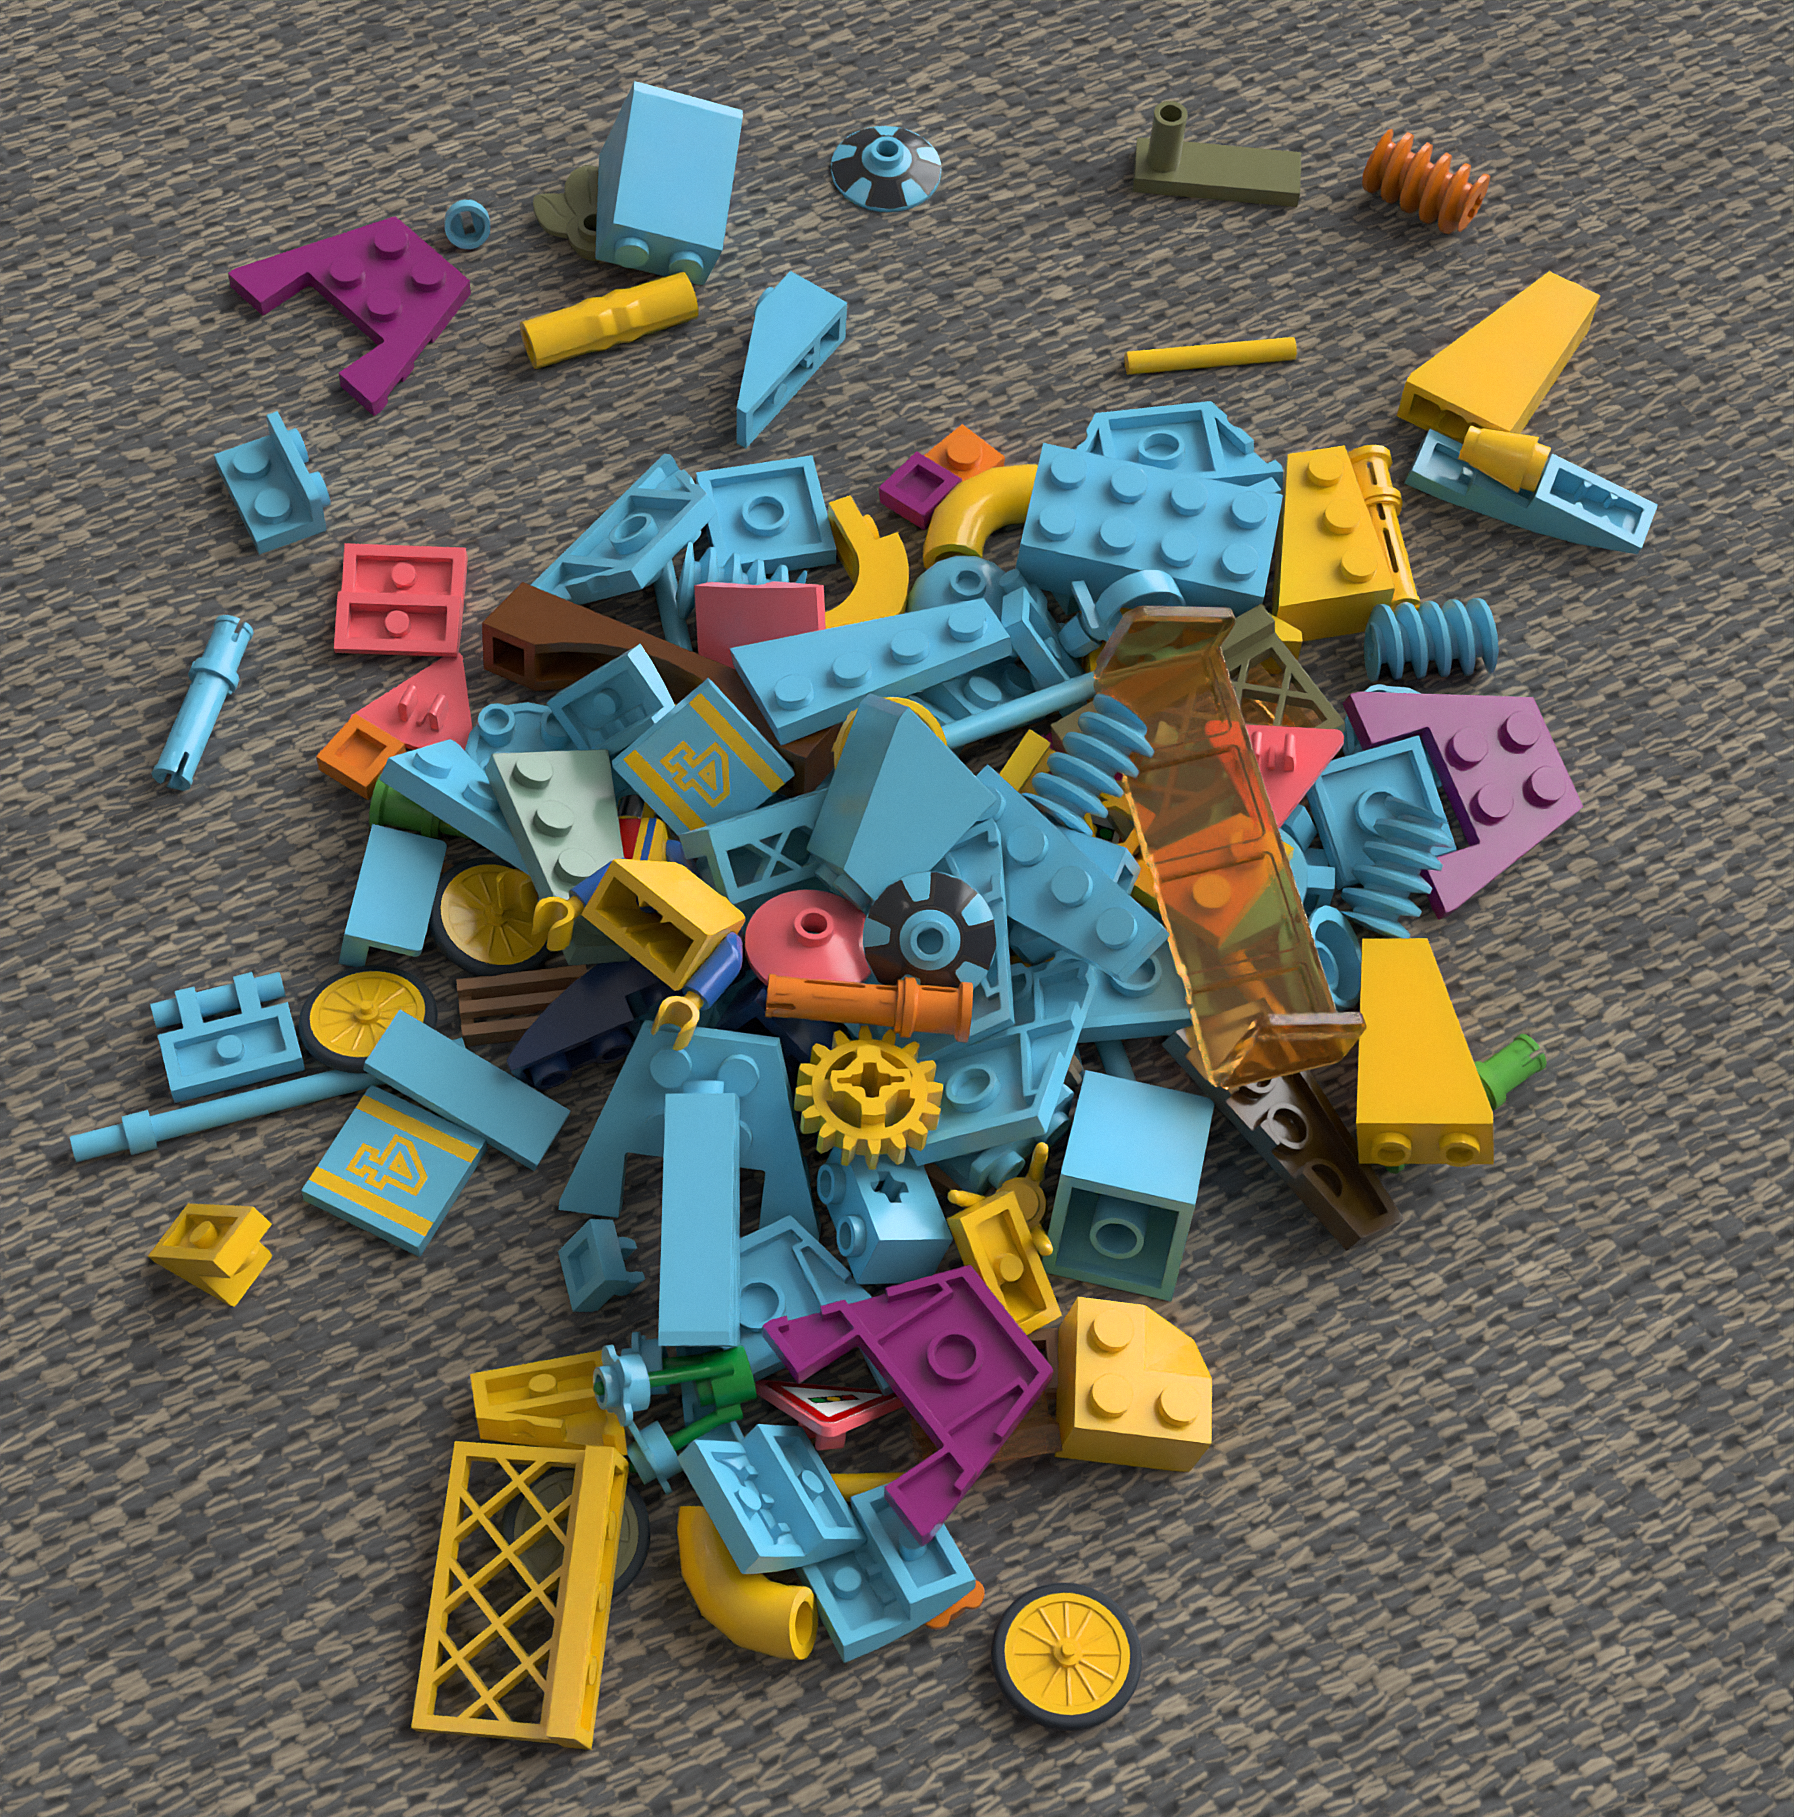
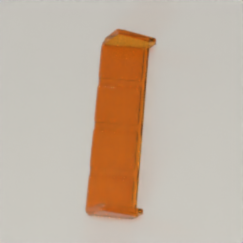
[1093,606,1367,1089]

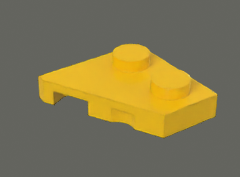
[470,1350,628,1456]

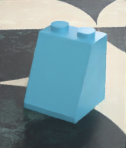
[595,81,743,285]
[806,693,997,910]
[1042,1070,1214,1301]

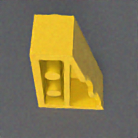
[1272,445,1395,642]

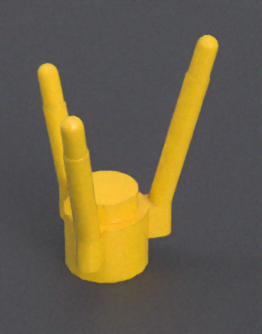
[947,1142,1053,1256]

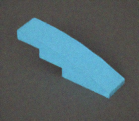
[1404,429,1658,554]

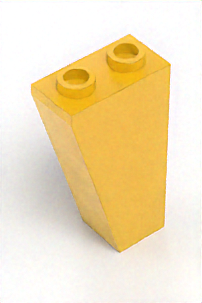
[1356,938,1494,1167]

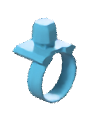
[1058,570,1185,658]

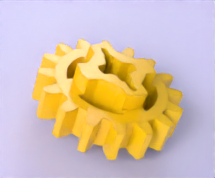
[794,1025,943,1170]

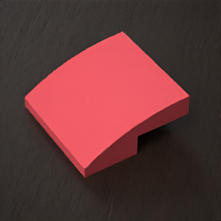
[334,543,468,657]
[694,581,826,670]

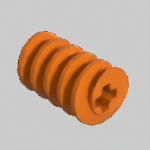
[1362,129,1491,234]

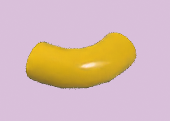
[923,464,1038,570]
[677,1506,818,1660]

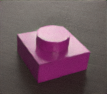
[878,451,962,531]

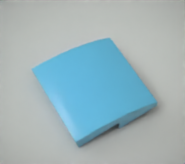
[546,644,675,807]
[677,1424,868,1574]
[794,1482,976,1663]

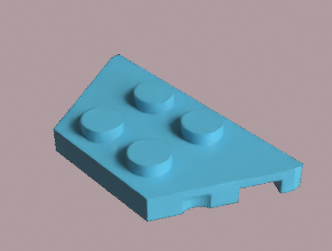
[1076,401,1283,490]
[531,454,718,605]

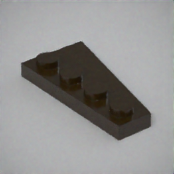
[1161,1000,1405,1251]

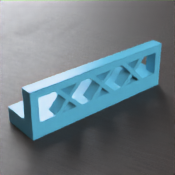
[679,786,829,904]

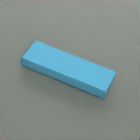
[363,1009,571,1171]

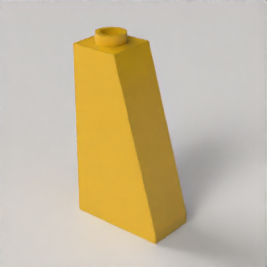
[1397,271,1600,444]

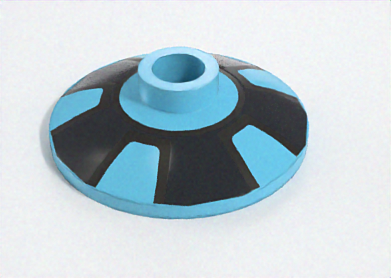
[831,126,941,212]
[863,871,997,989]

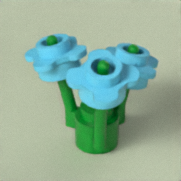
[593,1331,757,1495]

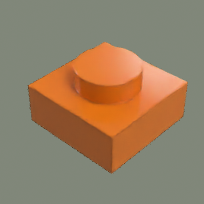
[924,424,1005,482]
[316,714,406,800]

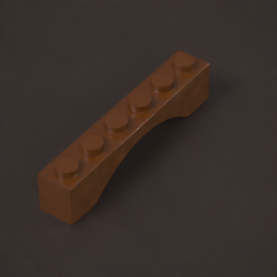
[482,582,843,798]

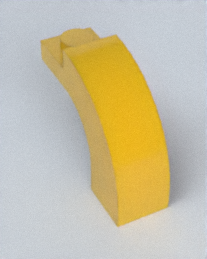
[825,495,909,629]

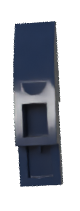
[506,928,751,1090]

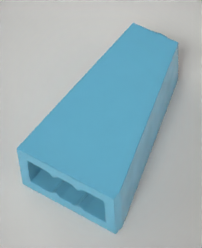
[658,1081,740,1347]

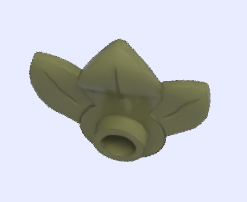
[533,165,601,261]

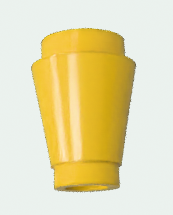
[1458,426,1551,493]

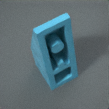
[737,271,847,448]

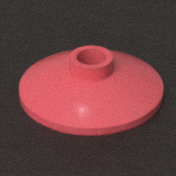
[744,890,871,986]

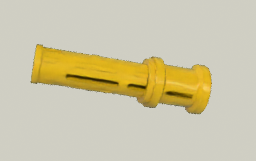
[1347,445,1421,613]

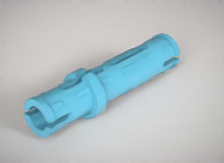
[152,615,254,791]

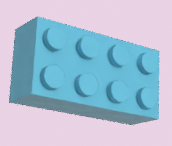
[1015,443,1283,628]

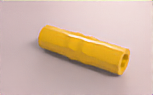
[520,272,699,369]

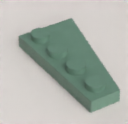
[485,749,631,965]

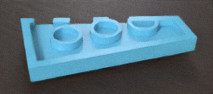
[930,764,1170,983]

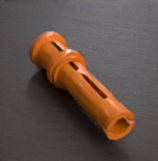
[765,974,973,1043]

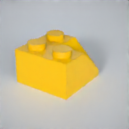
[1055,1297,1212,1472]

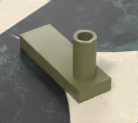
[1133,101,1301,207]

